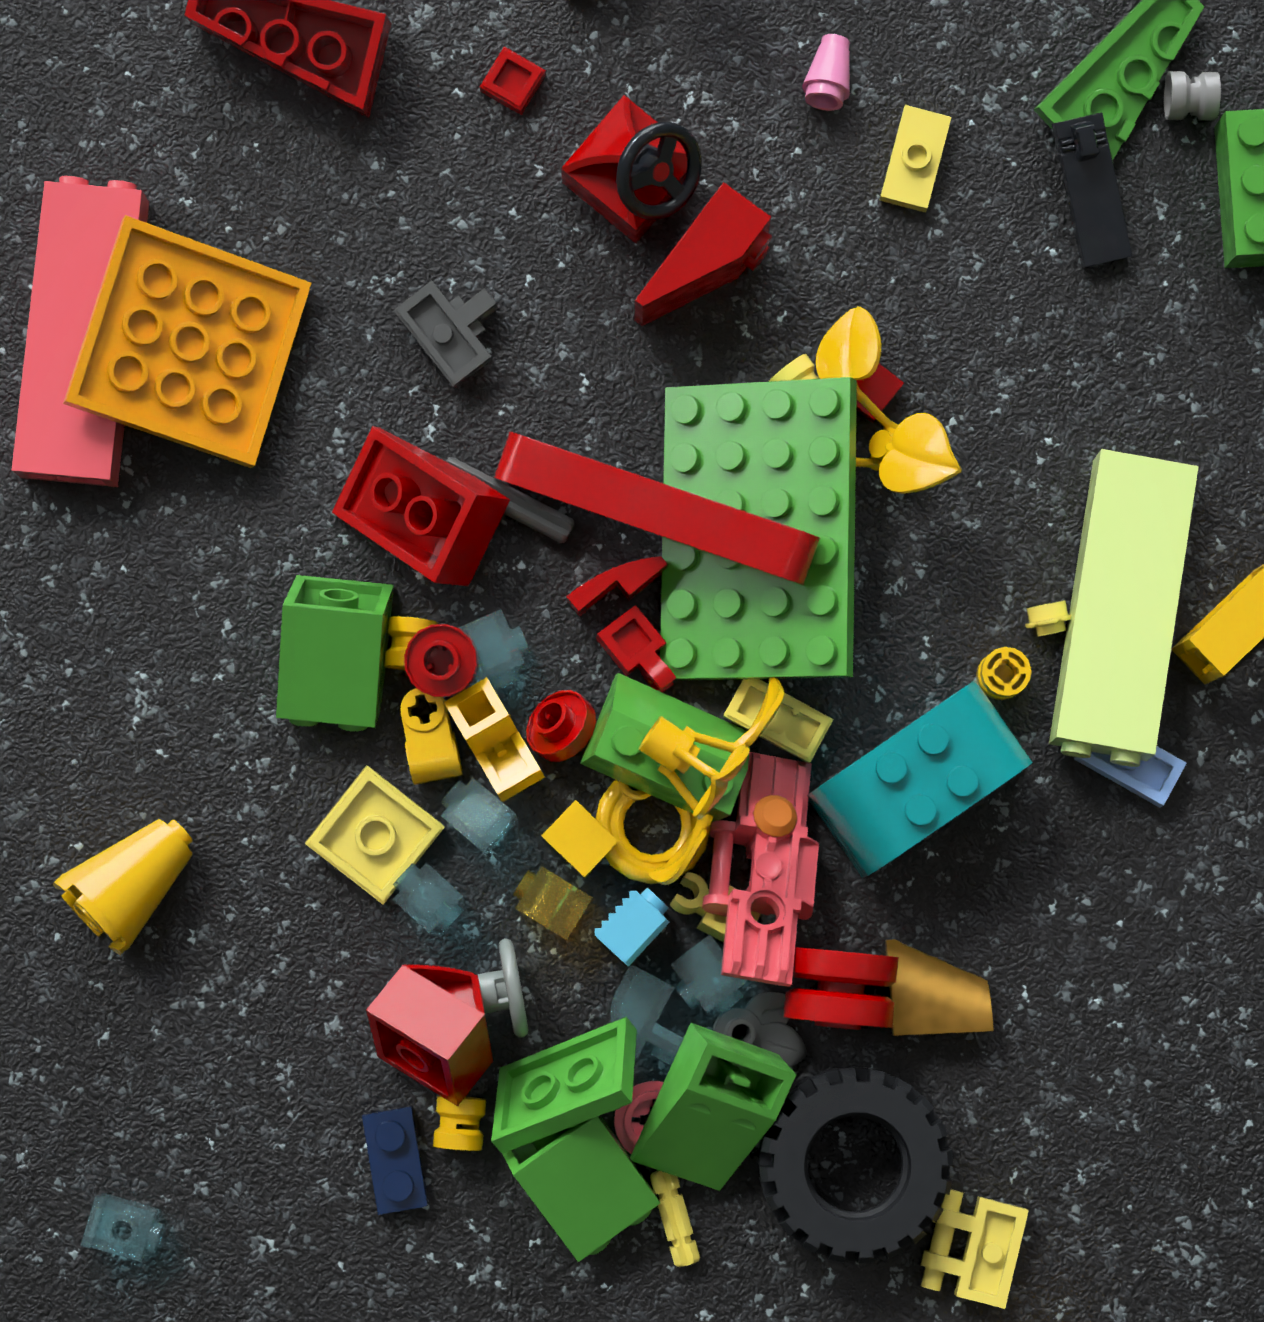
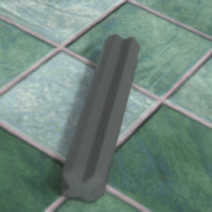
[446,457,574,543]

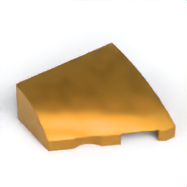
[885,939,994,1036]

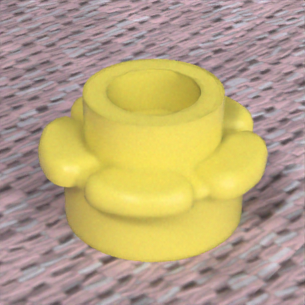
[1025,600,1071,636]

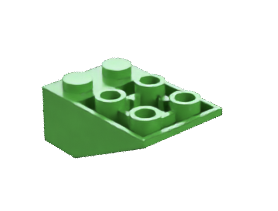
[630,1023,796,1191]

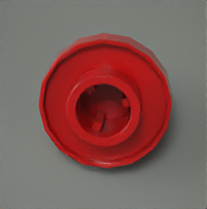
[404,624,479,697]
[526,690,596,762]

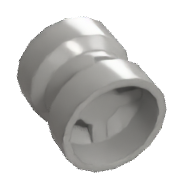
[1164,71,1221,121]

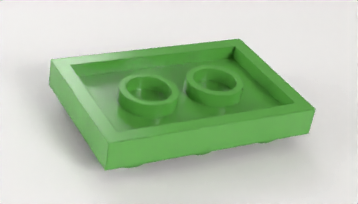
[491,1017,637,1154]

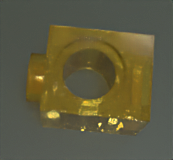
[513,866,593,940]

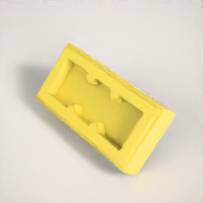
[879,105,952,213]
[723,679,834,763]

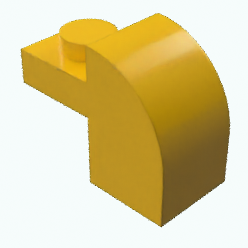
[444,677,545,802]

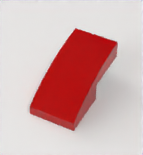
[566,556,668,617]

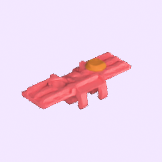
[702,752,819,987]

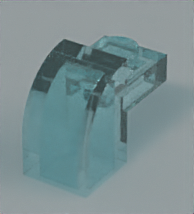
[611,964,684,1065]

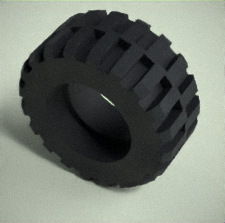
[757,1066,954,1264]

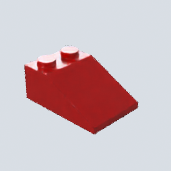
[634,182,772,326]
[332,426,510,586]

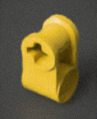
[401,688,463,785]

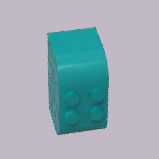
[807,680,1033,878]

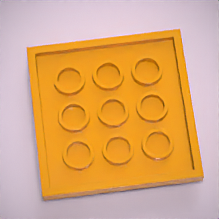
[63,215,311,468]

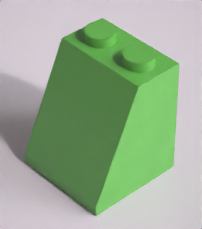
[276,575,394,731]
[503,1115,660,1262]

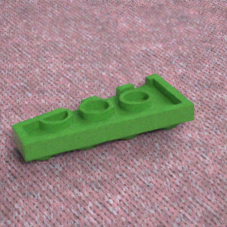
[1034,0,1204,161]

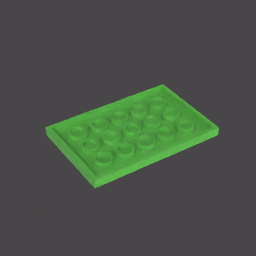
[660,377,857,680]

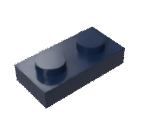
[362,1106,429,1215]

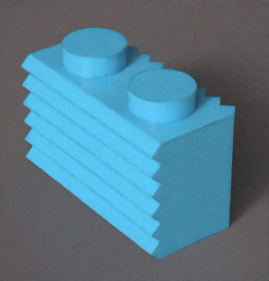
[595,888,670,967]

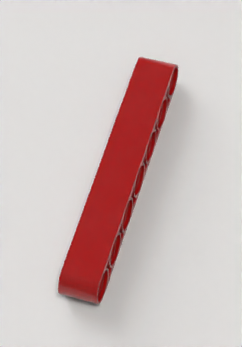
[494,432,820,585]

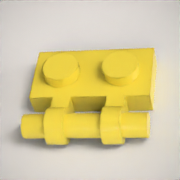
[921,1189,1029,1309]

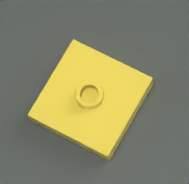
[305,765,445,905]

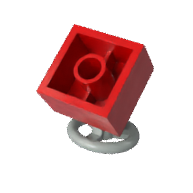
[366,938,528,1106]

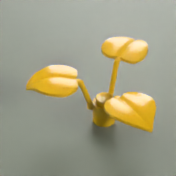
[816,306,961,494]
[638,677,784,885]

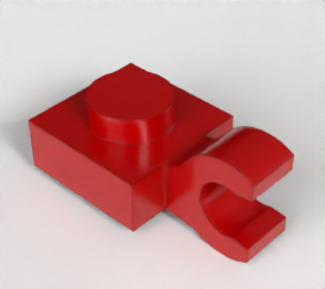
[596,605,676,693]

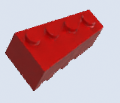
[184,0,392,118]

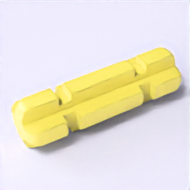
[650,1170,700,1267]

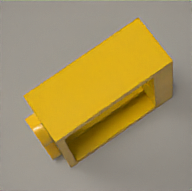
[1171,564,1264,684]

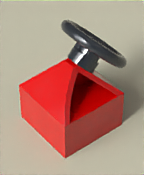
[561,95,702,243]

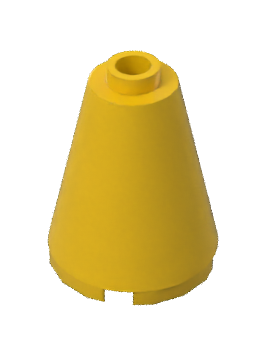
[53,819,193,955]

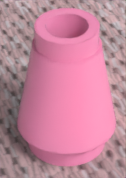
[802,34,850,111]

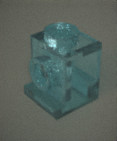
[80,1193,164,1262]

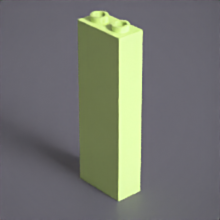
[1049,449,1199,767]

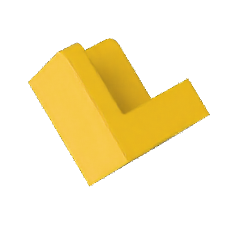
[542,800,617,878]

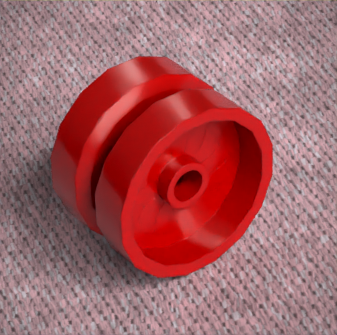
[783,947,899,1030]

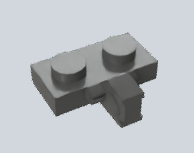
[394,280,499,389]

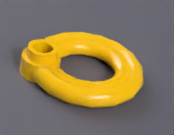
[595,779,711,884]

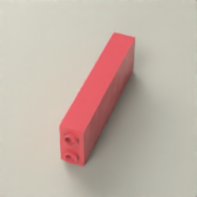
[11,176,149,487]

